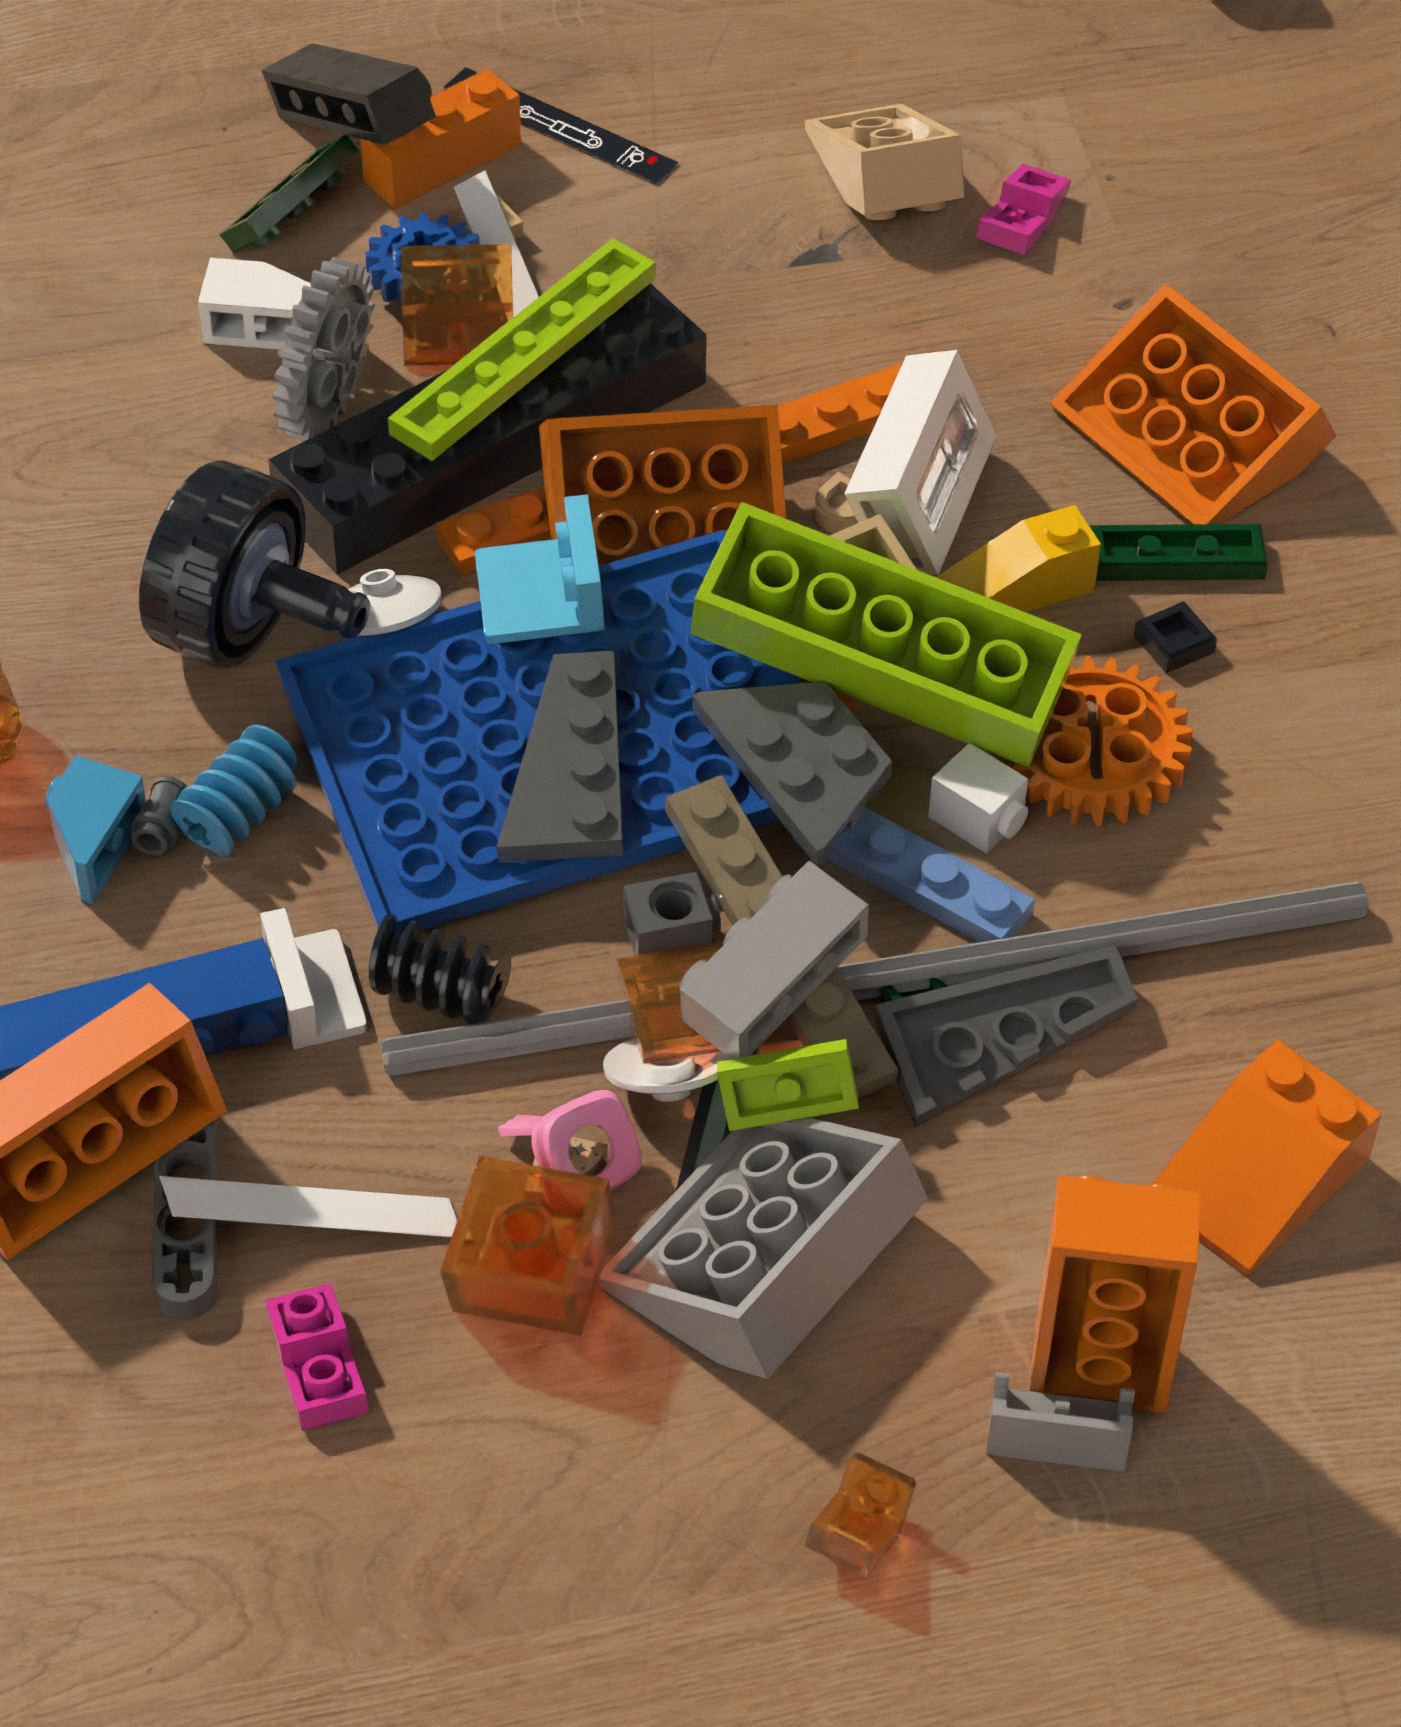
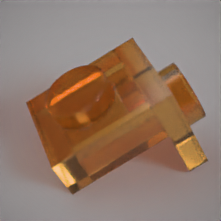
[805,1452,916,1577]

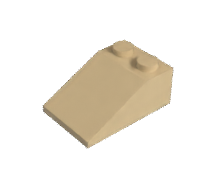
[805,104,964,220]

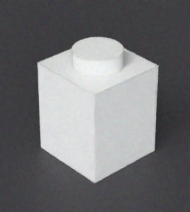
[928,742,1028,854]

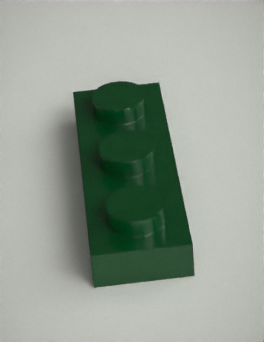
[219,135,359,252]

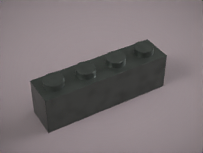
[261,43,436,145]

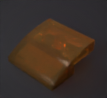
[401,244,513,366]
[617,942,771,1064]

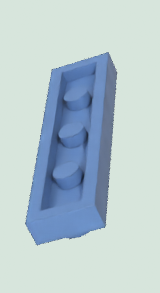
[793,807,1035,943]

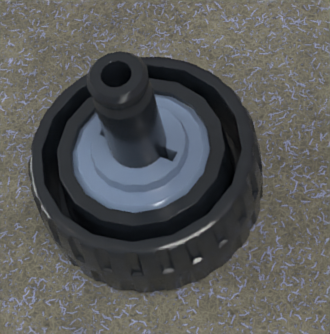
[139,460,371,668]

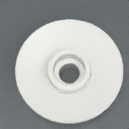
[337,569,442,636]
[603,1030,731,1102]

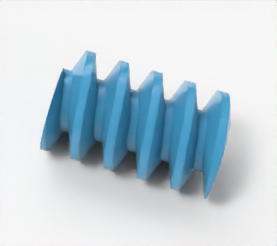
[170,724,298,857]

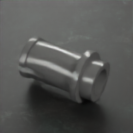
[129,776,187,855]

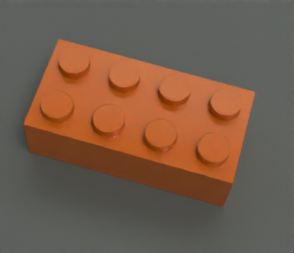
[0,983,228,1260]
[1029,1175,1202,1415]

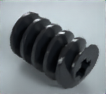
[369,913,511,1025]

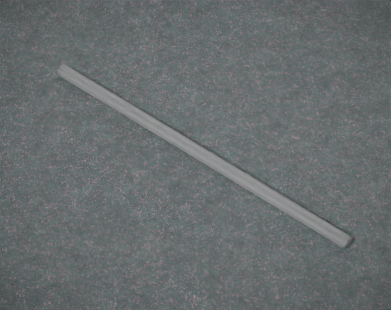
[381,881,1369,1076]

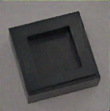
[1133,601,1217,674]

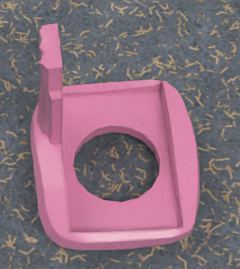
[498,1090,642,1207]

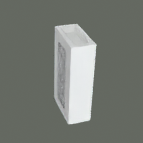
[844,350,996,576]

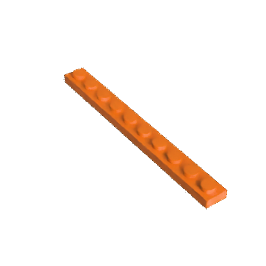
[436,350,942,577]

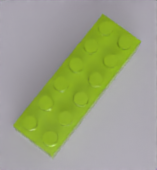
[690,502,1082,768]

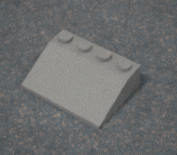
[594,1118,928,1379]

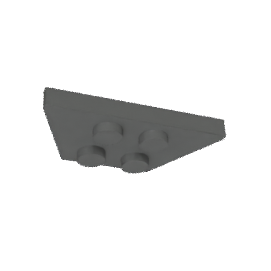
[692,681,892,867]

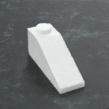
[198,258,367,357]

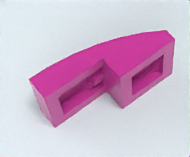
[976,164,1071,255]

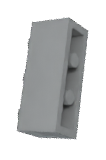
[680,861,868,1059]

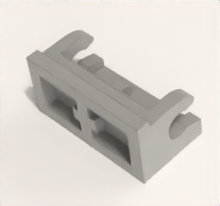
[986,1372,1135,1472]

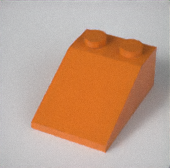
[1152,1039,1382,1278]

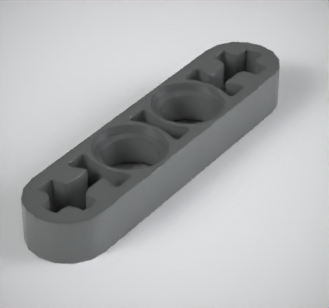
[152,1119,218,1320]

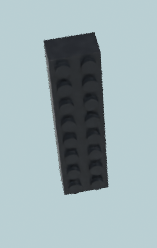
[268,283,707,575]

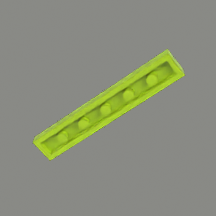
[388,238,656,461]

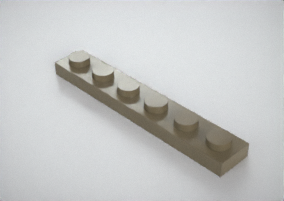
[665,775,898,1099]

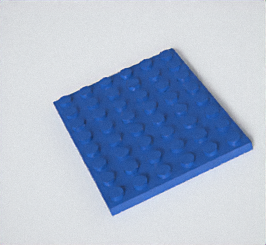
[275,530,801,935]

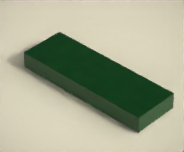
[1089,524,1268,581]

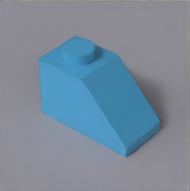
[45,755,146,905]

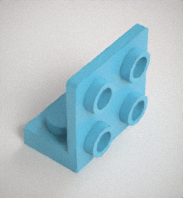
[475,494,605,644]

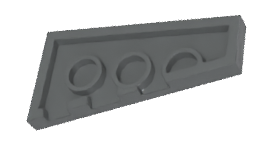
[496,651,623,863]
[874,945,1138,1127]

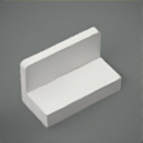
[260,908,367,1050]

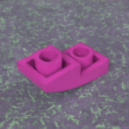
[265,1283,369,1431]

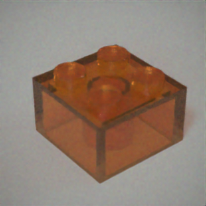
[440,1155,618,1336]

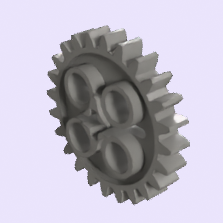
[273,257,375,441]

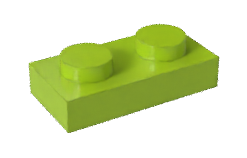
[717,1039,859,1131]

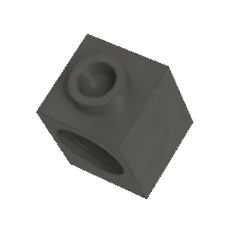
[623,871,721,973]

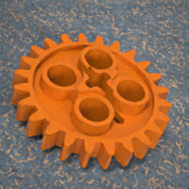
[999,656,1193,826]

